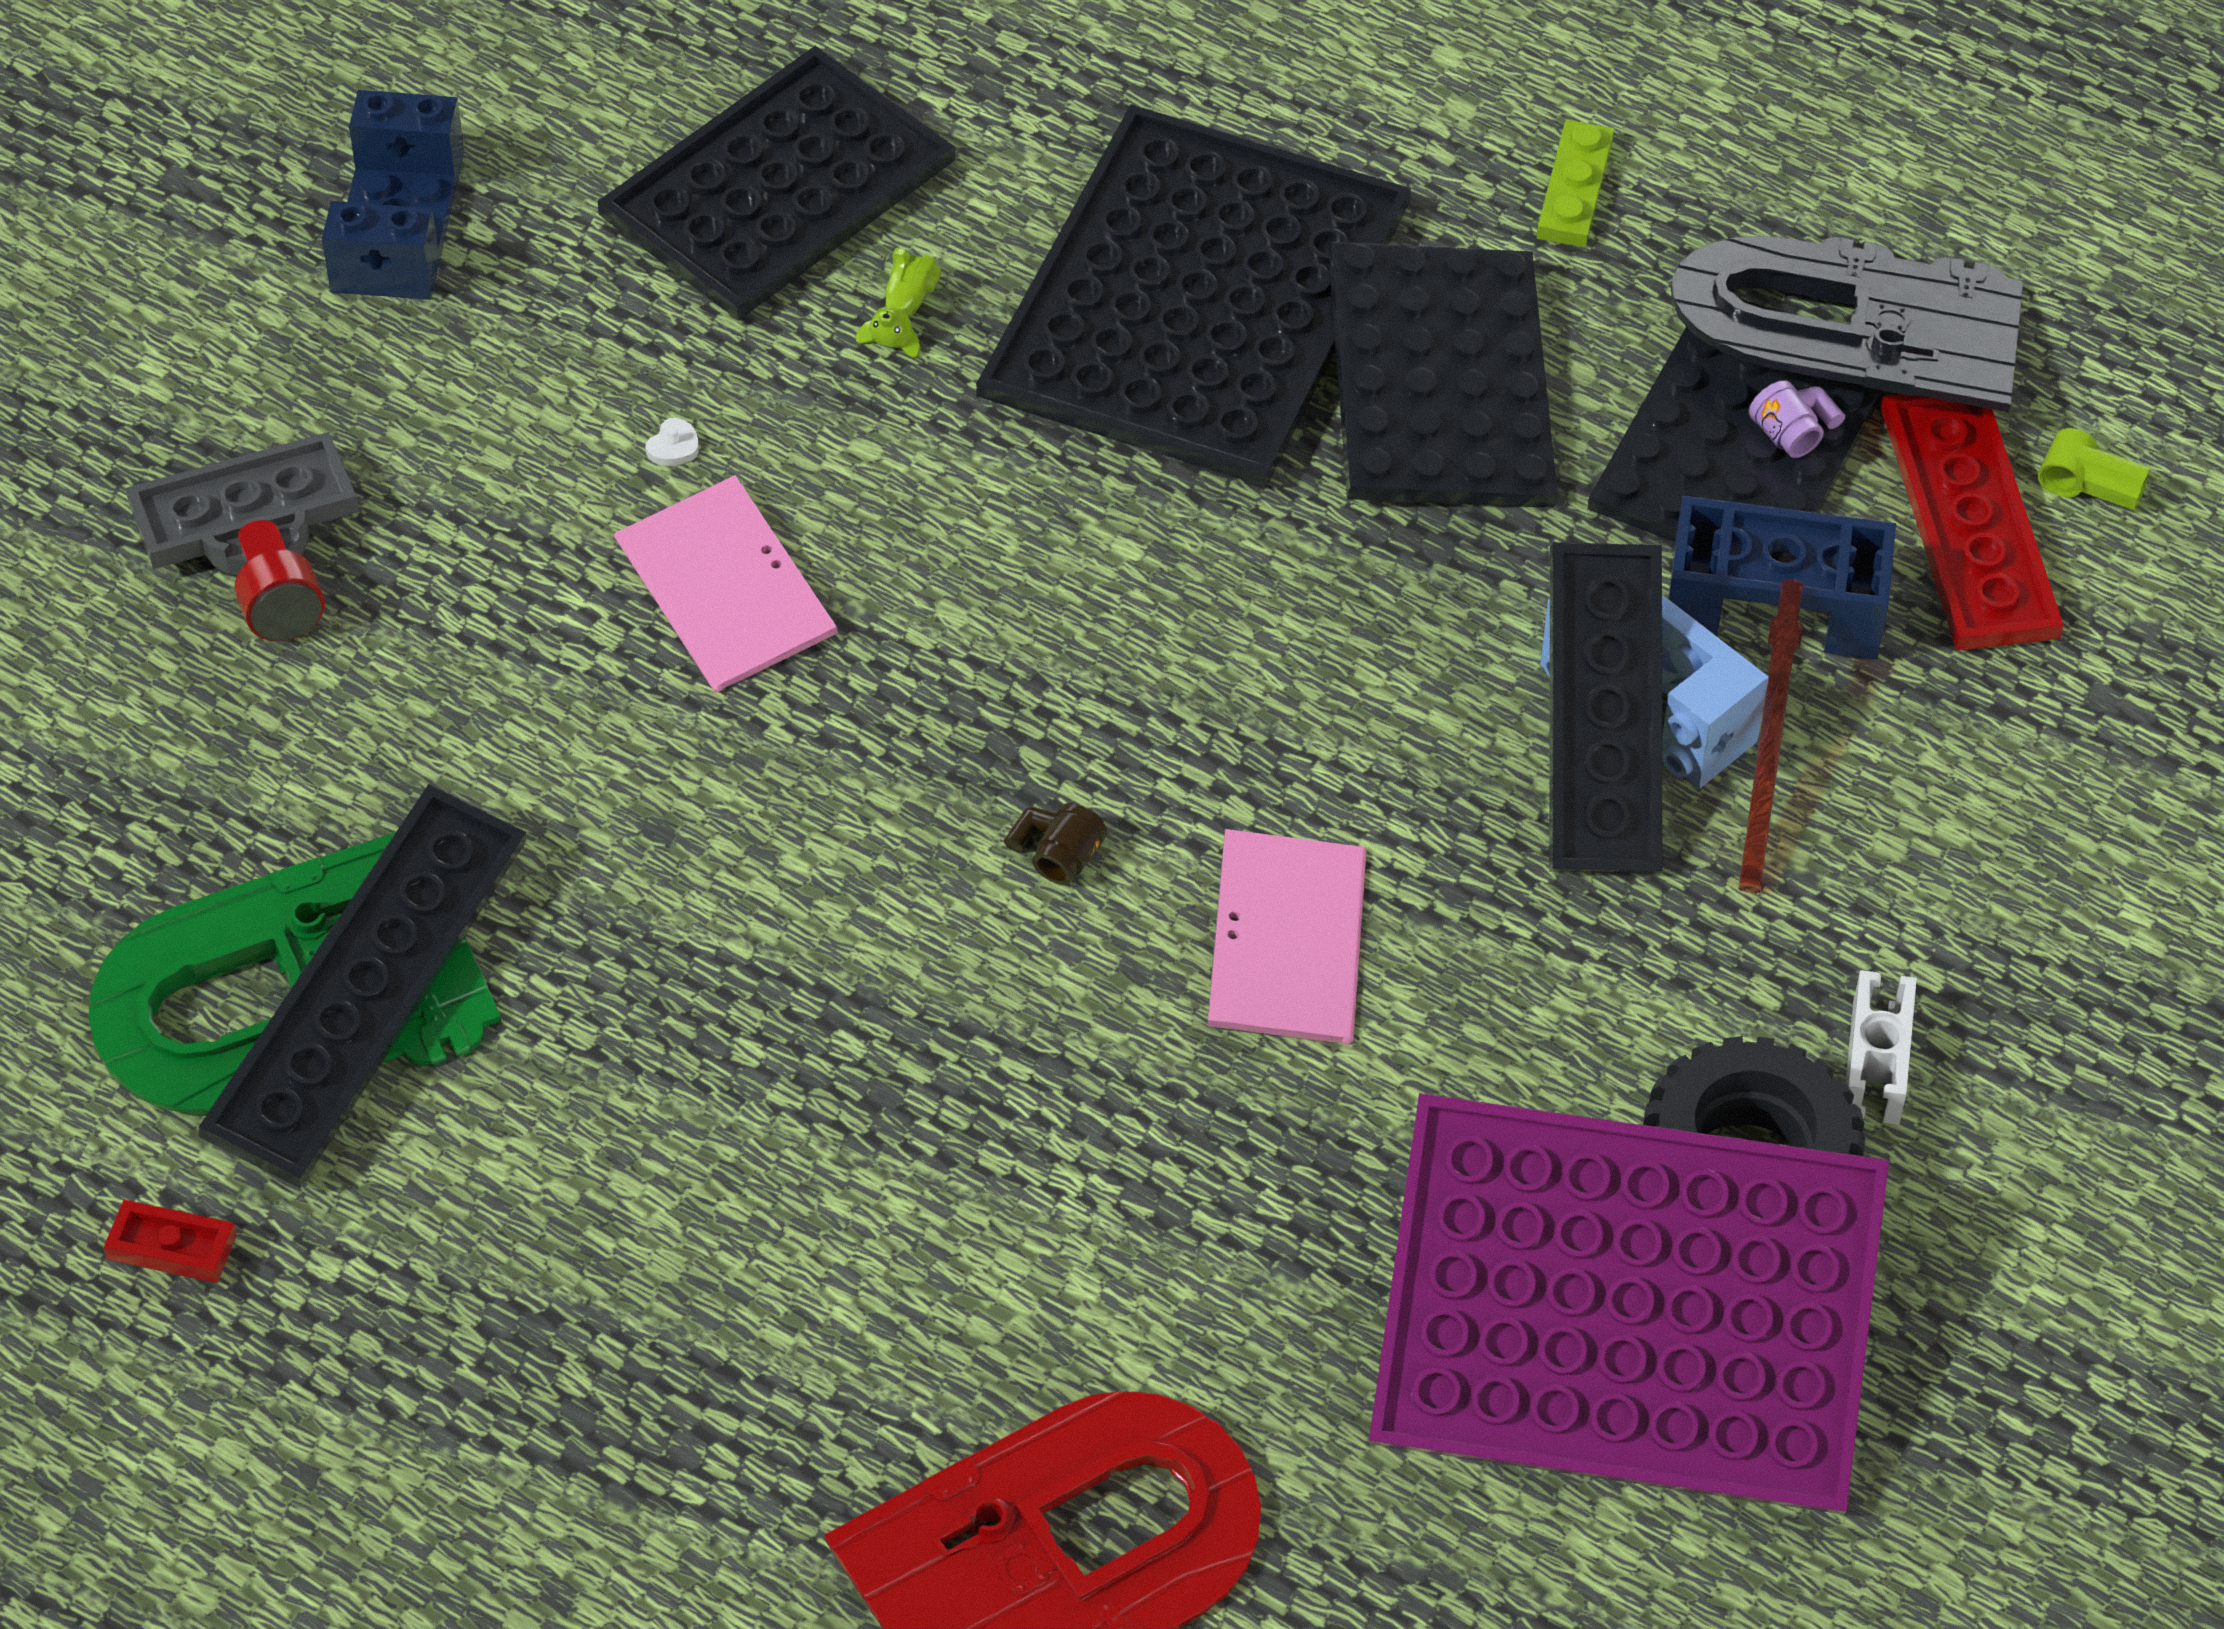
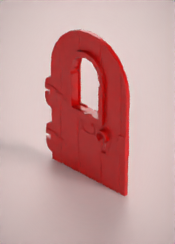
[824,1391,1261,1629]

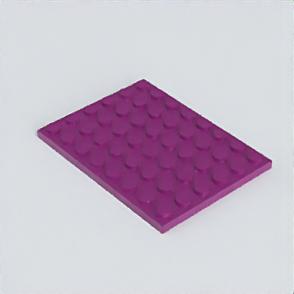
[1369,1093,1889,1515]

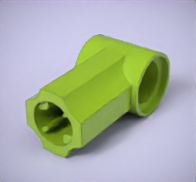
[2038,428,2151,510]

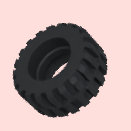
[1643,1036,1866,1156]

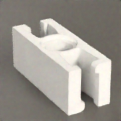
[1846,970,1917,1125]

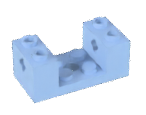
[1540,595,1769,789]

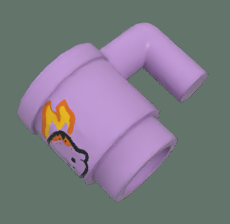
[1749,381,1845,458]

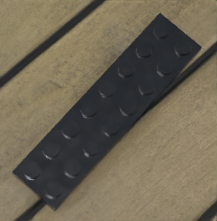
[199,784,526,1188]

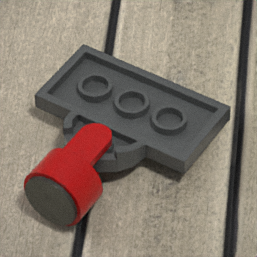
[125,432,359,641]

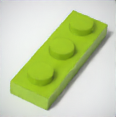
[1536,119,1614,248]

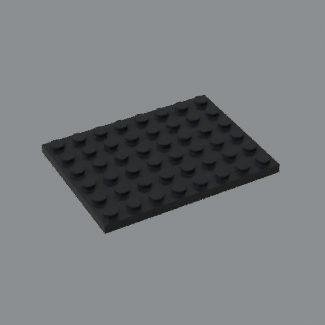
[976,104,1411,487]

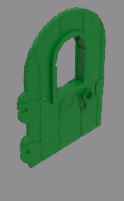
[88,832,501,1115]

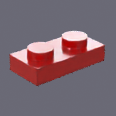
[104,1199,237,1284]

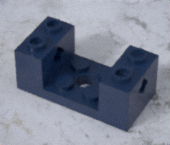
[322,90,464,300]
[1668,496,1896,660]

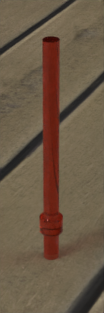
[1738,579,1803,894]

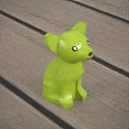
[855,248,942,358]

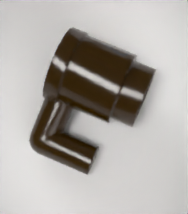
[1004,803,1108,885]

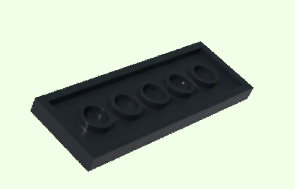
[1549,542,1663,874]

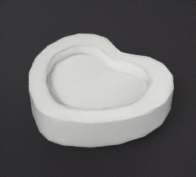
[645,418,699,466]

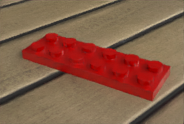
[1881,394,2064,651]

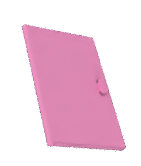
[614,475,838,693]
[1207,829,1367,1045]

